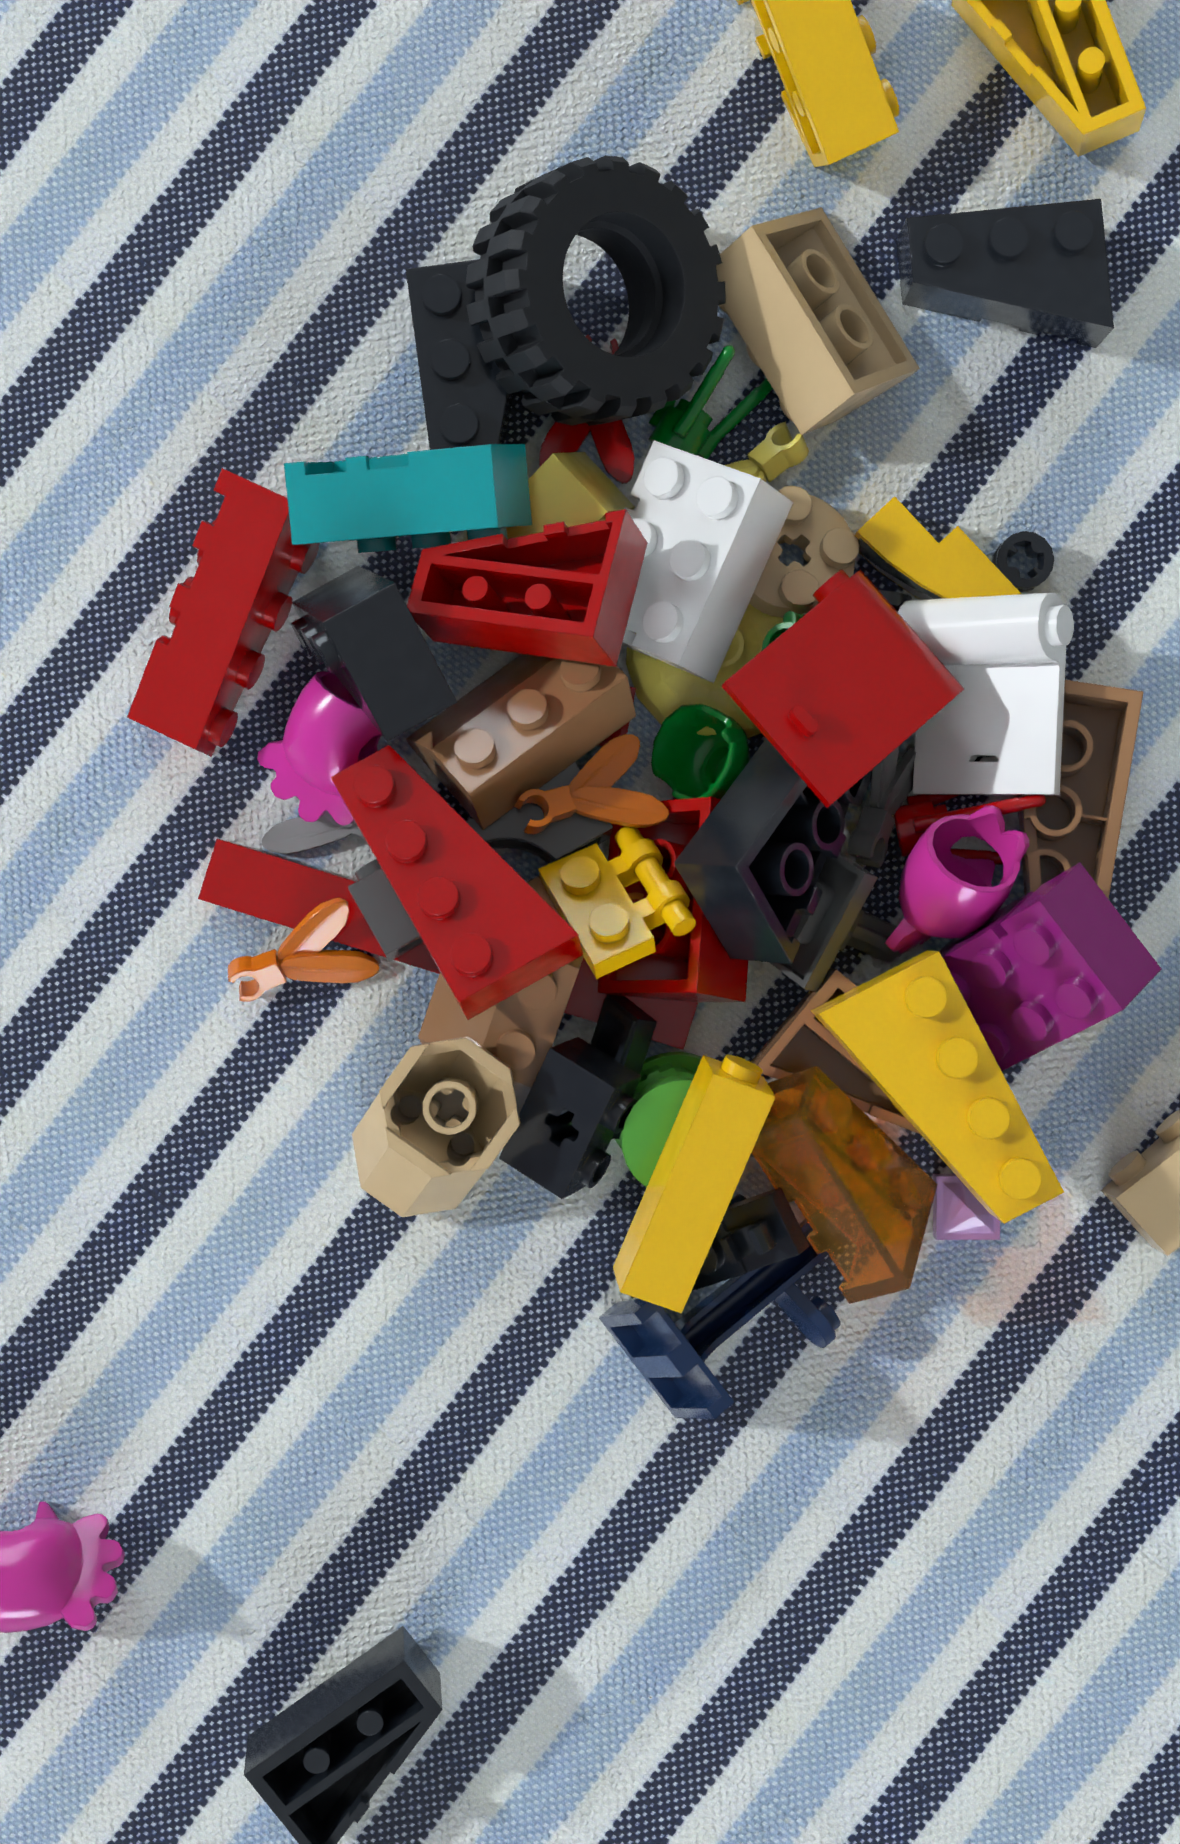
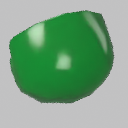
[651,704,751,799]

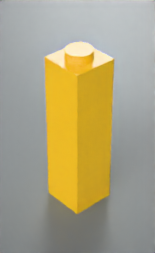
[613,1054,776,1314]

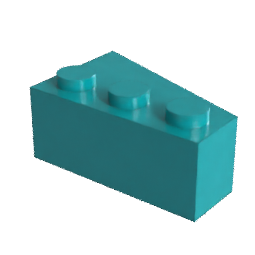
[284,444,532,553]

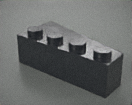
[674,738,873,964]

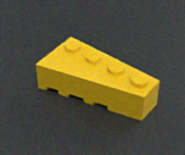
[811,950,1064,1224]

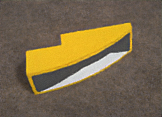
[854,496,1021,600]

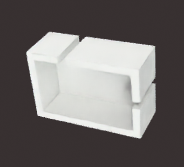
[622,440,793,683]

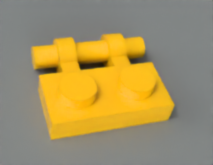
[538,826,696,979]

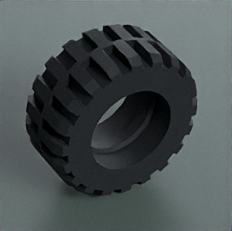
[466,155,726,426]

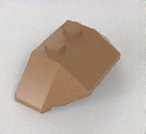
[418,875,583,1113]

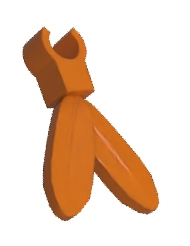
[514,734,669,834]
[228,898,379,1002]

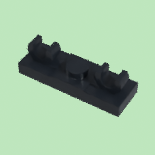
[631,1187,809,1299]

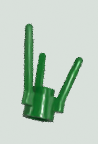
[648,345,773,459]

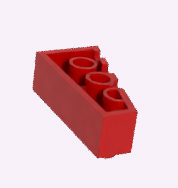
[127,468,320,757]
[331,745,583,1020]

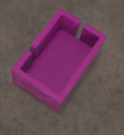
[939,862,1162,1071]

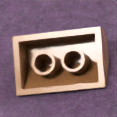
[406,654,636,830]

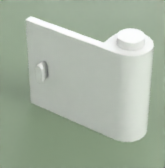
[898,592,1074,795]

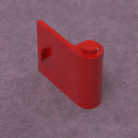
[721,569,964,808]

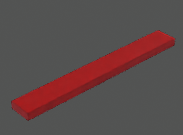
[198,839,698,1050]

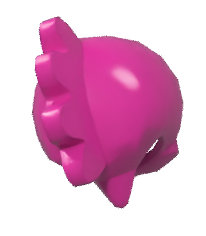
[257,671,382,826]
[885,805,1029,954]
[0,1502,125,1633]

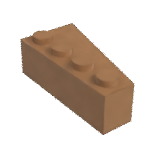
[1017,680,1144,899]

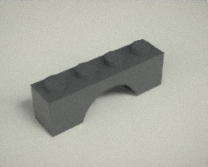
[348,762,613,962]

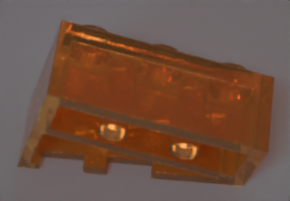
[752,1066,938,1304]

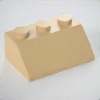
[716,207,920,435]

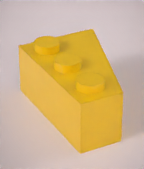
[736,0,900,167]
[951,0,1146,157]

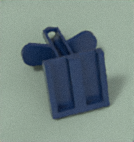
[599,1194,856,1419]

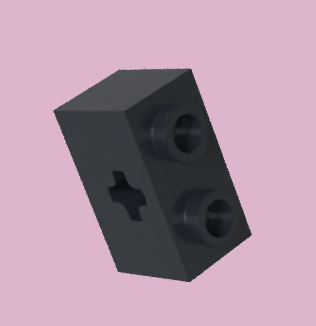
[499,1037,642,1199]

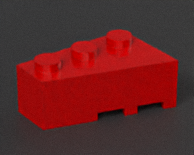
[407,509,648,667]

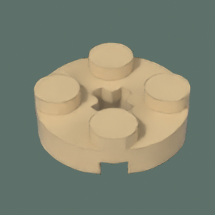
[749,486,860,618]

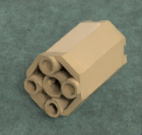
[352,1036,520,1217]

